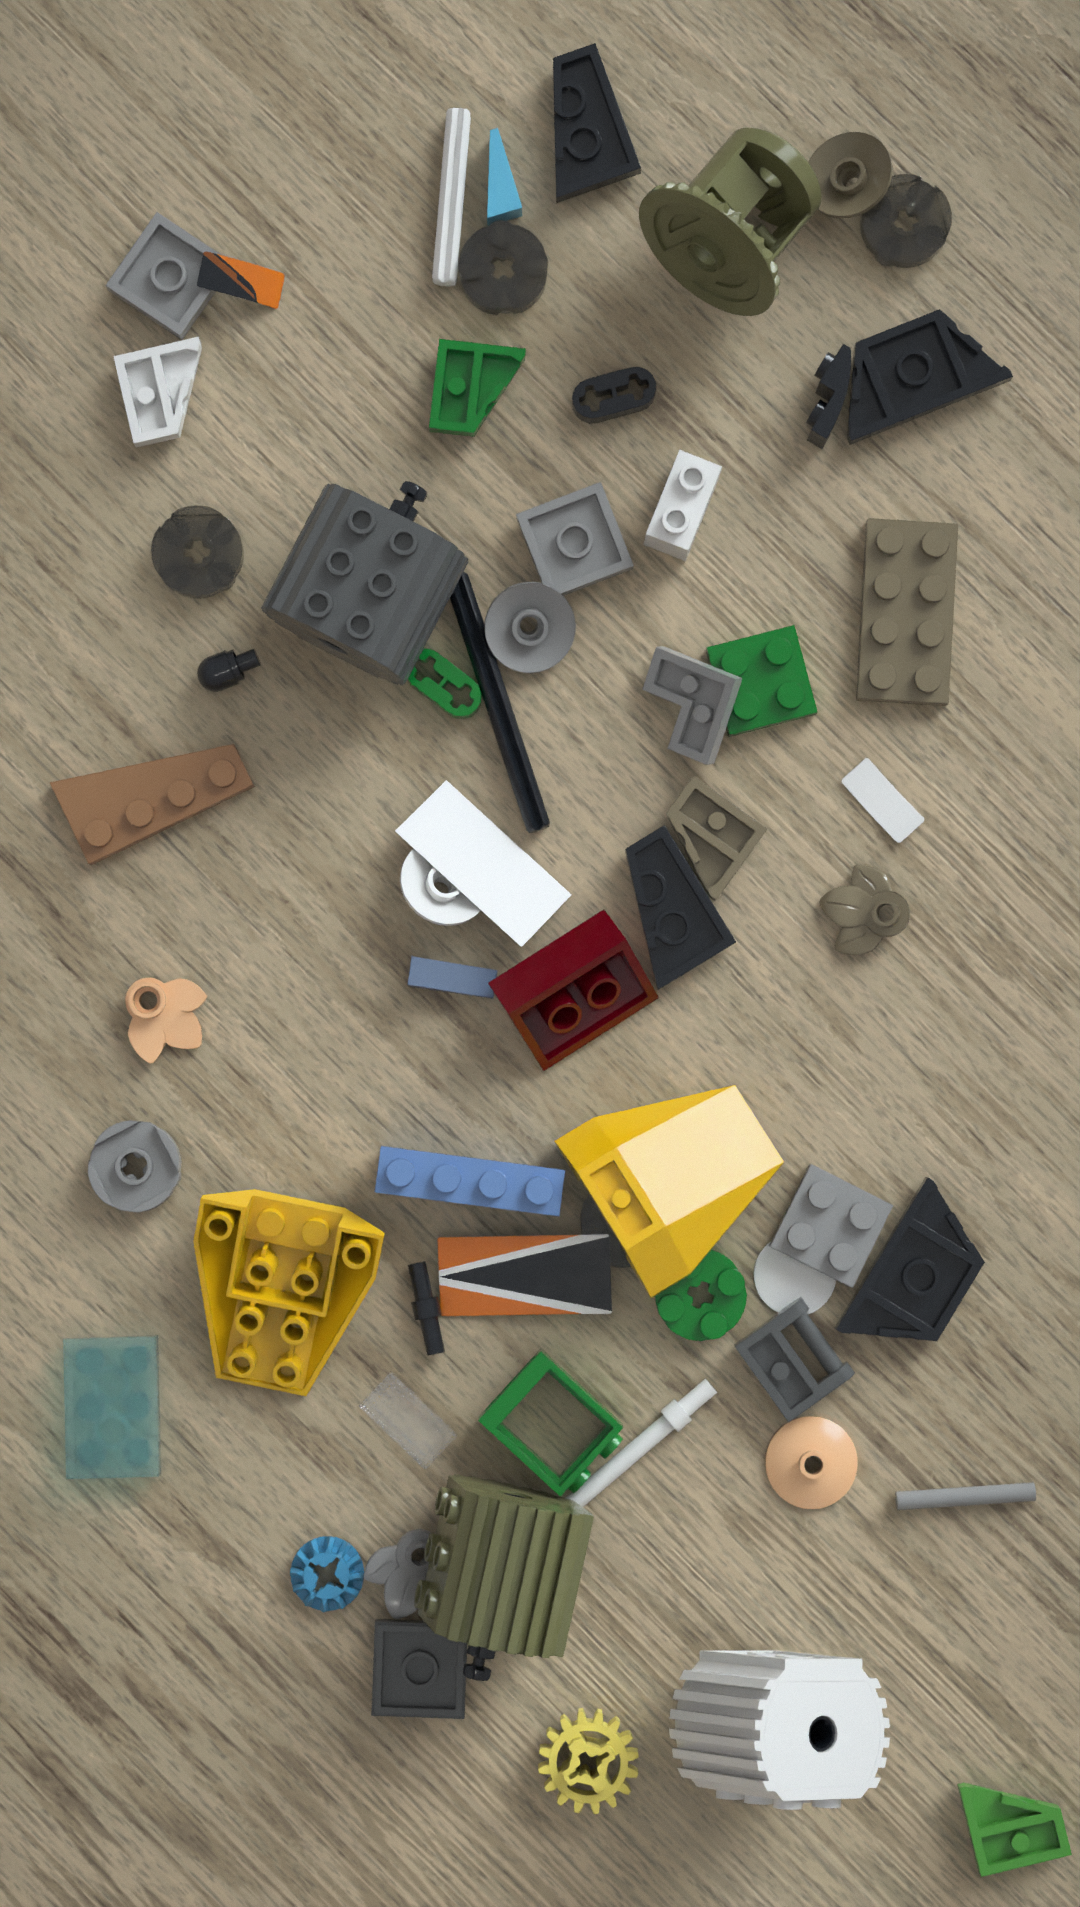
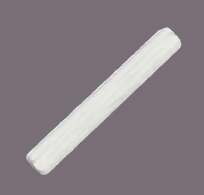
[432,108,471,287]

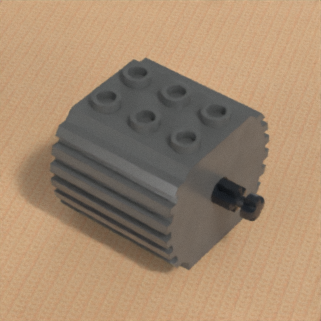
[261,481,468,685]

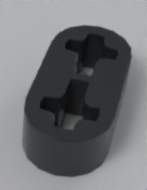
[572,367,656,424]

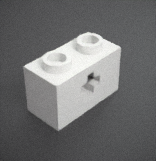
[644,450,722,561]

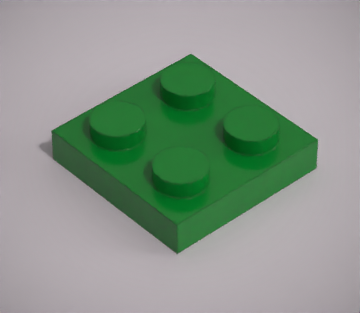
[706,625,818,737]

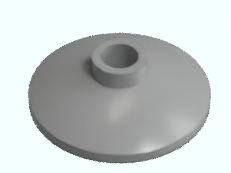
[484,582,576,673]

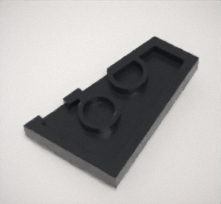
[553,43,641,203]
[625,825,736,991]

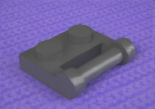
[734,1297,855,1422]

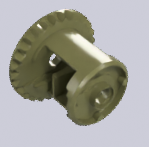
[639,128,822,316]

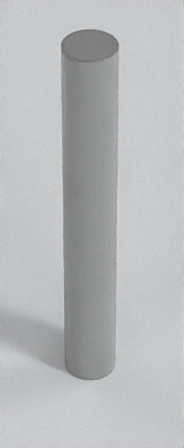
[895,1482,1036,1510]

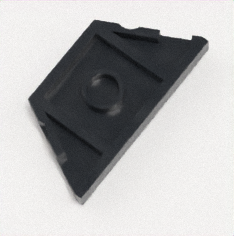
[847,309,1013,445]
[834,1177,985,1341]

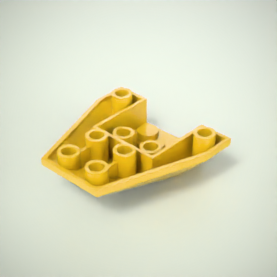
[554,1085,784,1298]
[193,1189,385,1396]

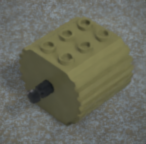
[414,1474,594,1681]

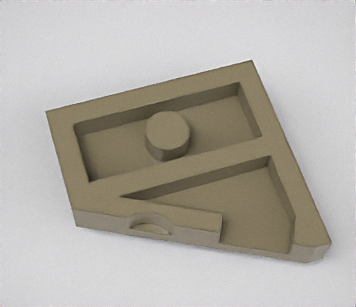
[666,776,767,901]

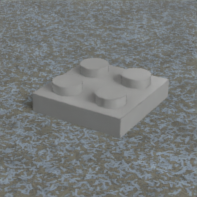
[105,212,221,340]
[516,482,634,596]
[769,1164,893,1288]

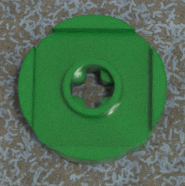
[654,1250,747,1341]

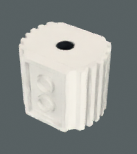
[669,1650,890,1810]

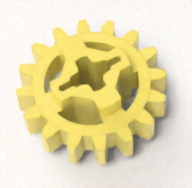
[538,1708,639,1814]

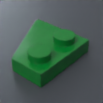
[429,339,526,437]

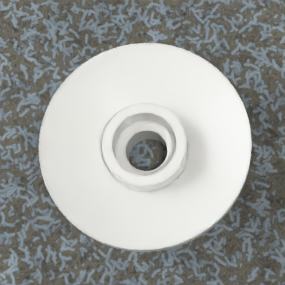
[400,848,481,926]

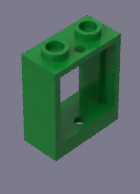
[478,1348,623,1497]

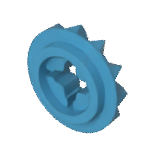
[290,1536,364,1612]

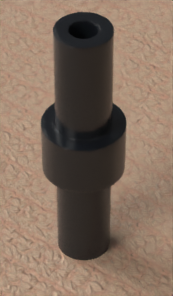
[408,1261,445,1356]

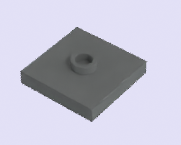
[371,1619,467,1719]

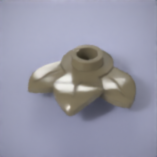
[819,865,910,955]

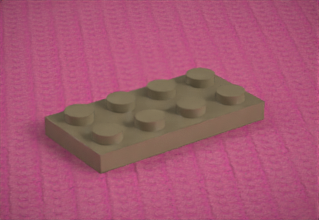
[856,518,958,706]

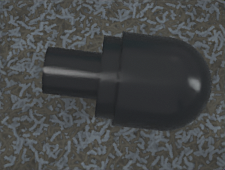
[197,649,261,692]

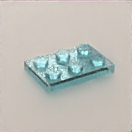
[63,1335,161,1479]

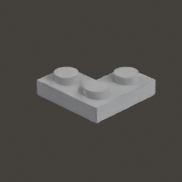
[642,646,743,765]

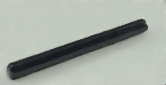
[450,572,550,833]

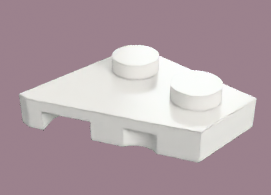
[113,337,202,448]

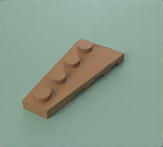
[49,744,255,866]

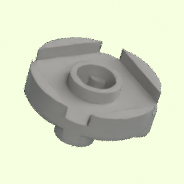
[88,1120,182,1212]

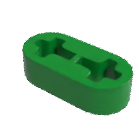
[407,648,482,719]

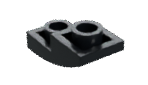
[806,344,851,449]

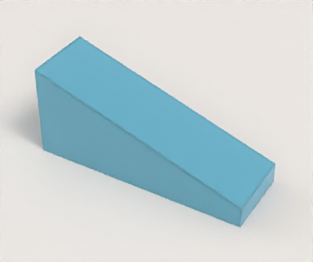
[487,128,522,226]

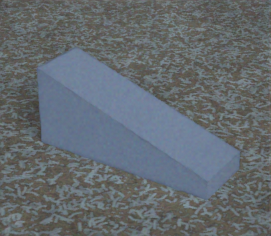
[407,956,498,999]

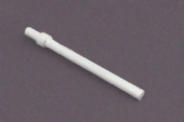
[565,1378,717,1507]

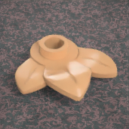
[125,978,207,1064]

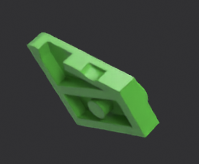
[957,1782,1072,1877]

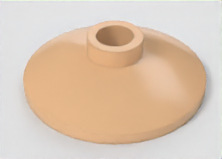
[765,1416,857,1509]

